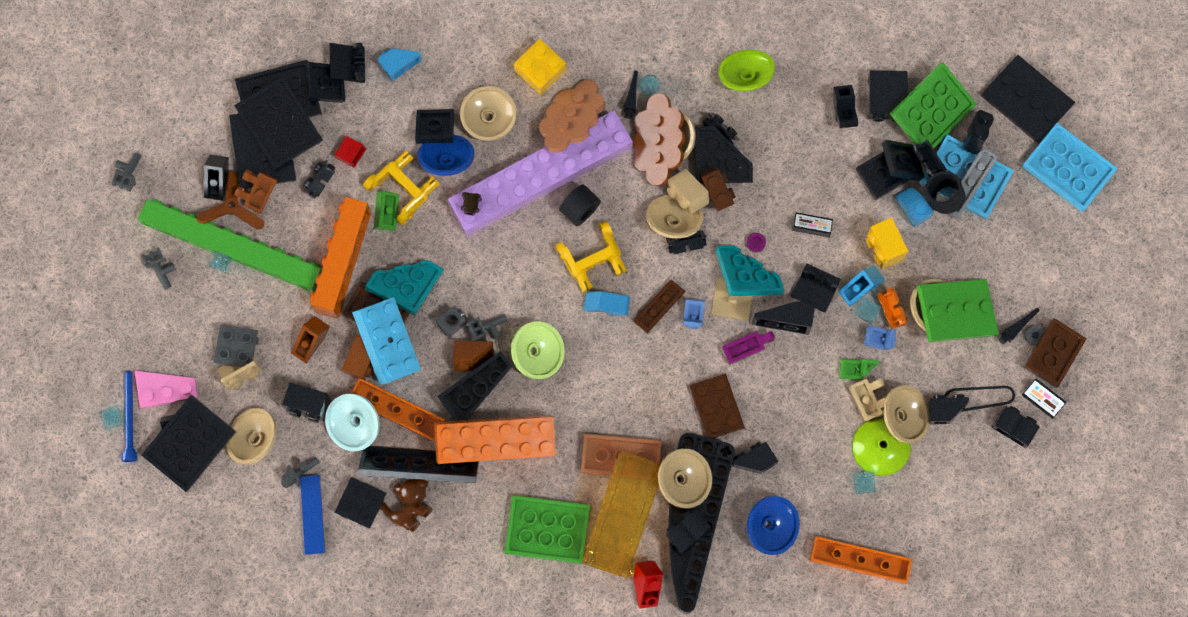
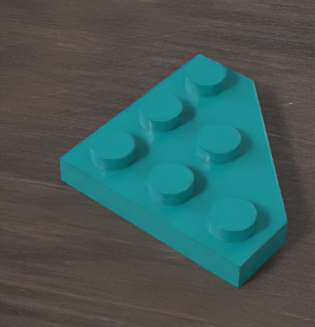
[715,245,785,296]
[365,260,444,316]

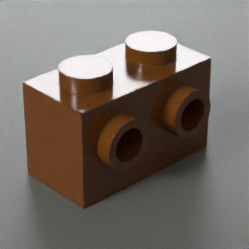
[701,167,736,212]

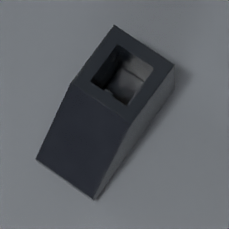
[929,394,969,425]
[732,442,778,474]

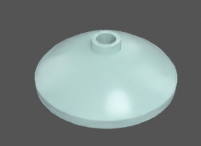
[325,393,380,451]

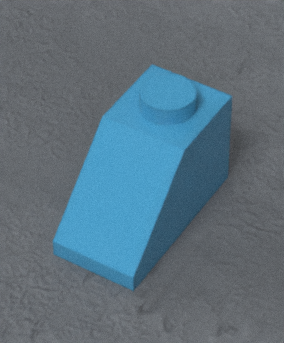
[377,48,422,82]
[895,186,934,227]
[838,265,885,307]

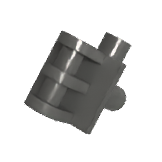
[112,153,141,192]
[142,247,176,290]
[465,314,507,341]
[281,457,319,488]

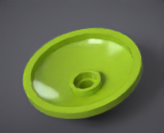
[719,50,775,92]
[852,418,911,476]

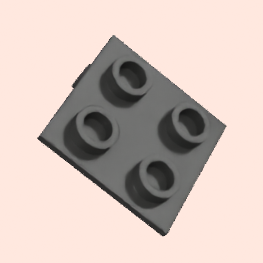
[214,325,259,367]

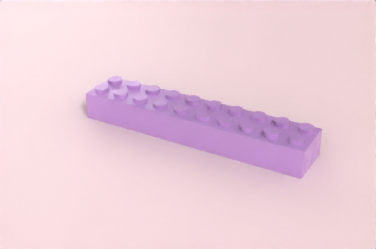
[448,111,633,237]

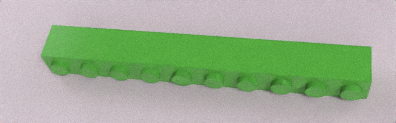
[138,199,322,292]

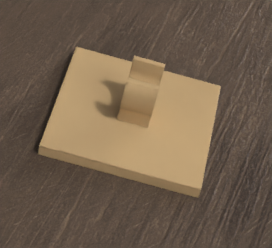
[711,278,752,321]

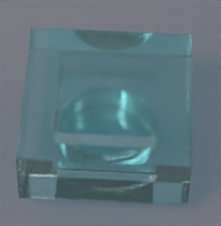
[856,298,882,325]
[99,405,125,431]
[853,472,876,494]

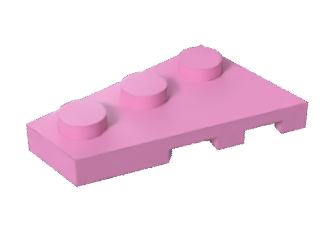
[134,370,198,409]

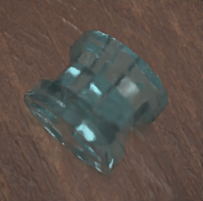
[641,75,660,97]
[209,252,233,274]

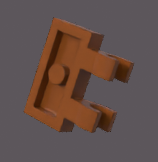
[234,169,278,214]

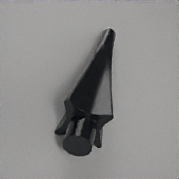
[623,70,638,119]
[999,308,1039,344]

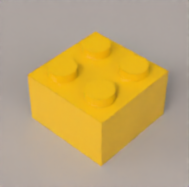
[514,39,567,95]
[866,217,909,269]

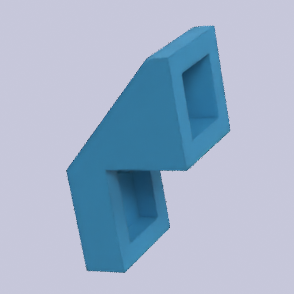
[584,291,630,316]

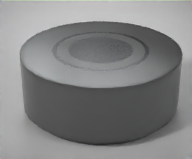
[1025,326,1044,346]

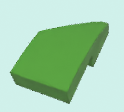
[840,359,879,380]

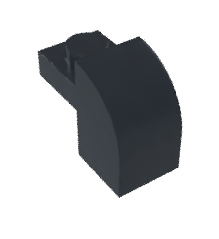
[833,85,858,128]

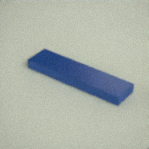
[300,475,325,555]

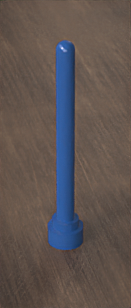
[122,370,138,462]

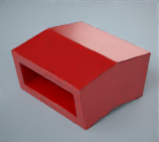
[334,135,367,168]

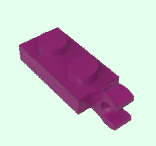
[722,331,775,365]

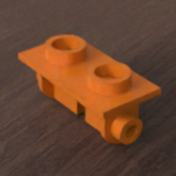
[877,287,907,329]

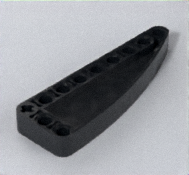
[668,433,735,614]

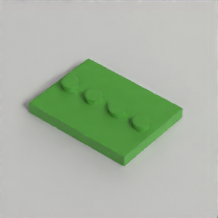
[890,62,977,149]
[917,279,999,343]
[505,495,590,564]

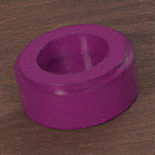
[747,233,766,253]

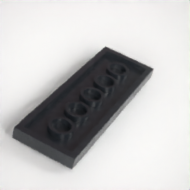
[358,446,480,483]

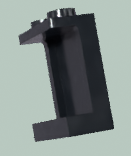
[868,70,908,122]

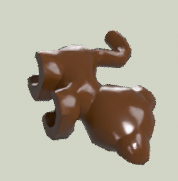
[379,479,433,532]

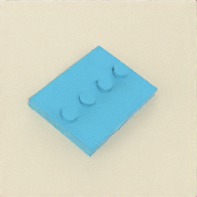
[1022,123,1118,213]
[919,134,1014,220]

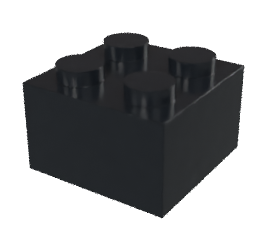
[282,383,331,423]

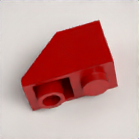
[633,560,664,609]

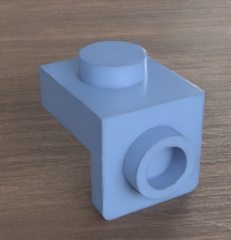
[683,298,705,329]
[864,326,896,350]

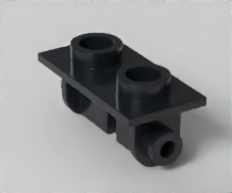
[702,113,739,145]
[912,139,947,177]
[303,160,335,199]
[666,230,707,255]

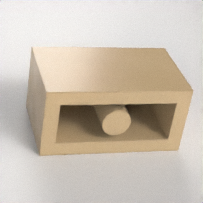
[667,169,709,214]

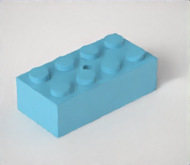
[352,297,421,385]

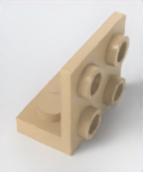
[217,357,262,390]

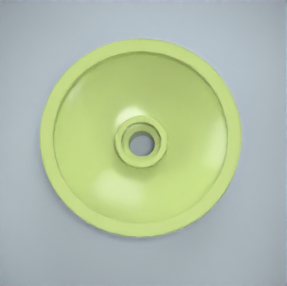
[511,321,565,379]

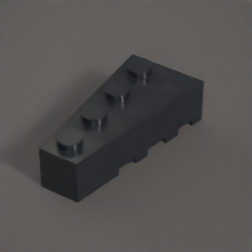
[437,351,512,421]

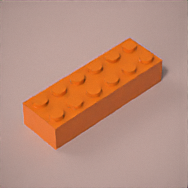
[310,197,372,319]
[434,415,556,464]

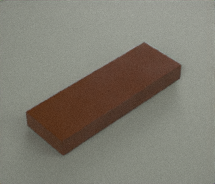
[633,279,686,334]

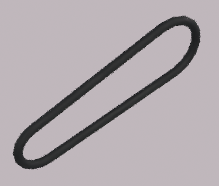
[945,386,1015,412]

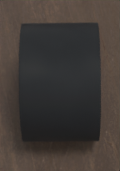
[925,171,965,214]
[559,184,601,226]

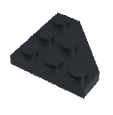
[695,126,753,184]

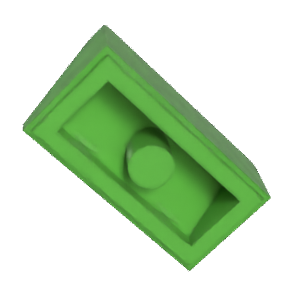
[373,190,399,231]

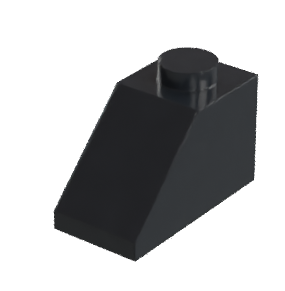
[204,154,229,201]

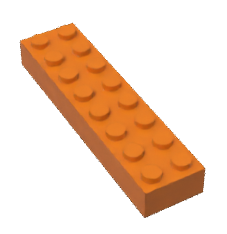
[352,378,446,443]
[810,536,912,584]

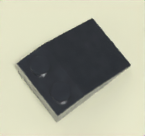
[752,300,815,335]

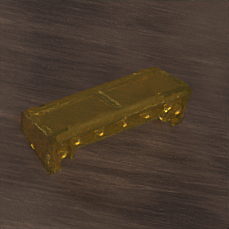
[582,450,661,579]

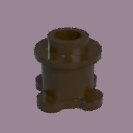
[461,192,482,216]

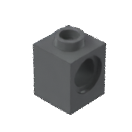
[436,306,466,338]

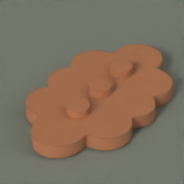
[539,80,605,153]

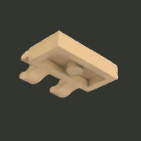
[849,378,886,422]

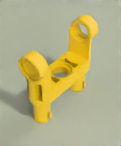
[363,150,440,225]
[555,220,628,293]

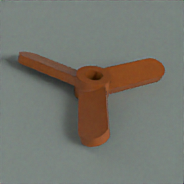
[197,171,264,230]

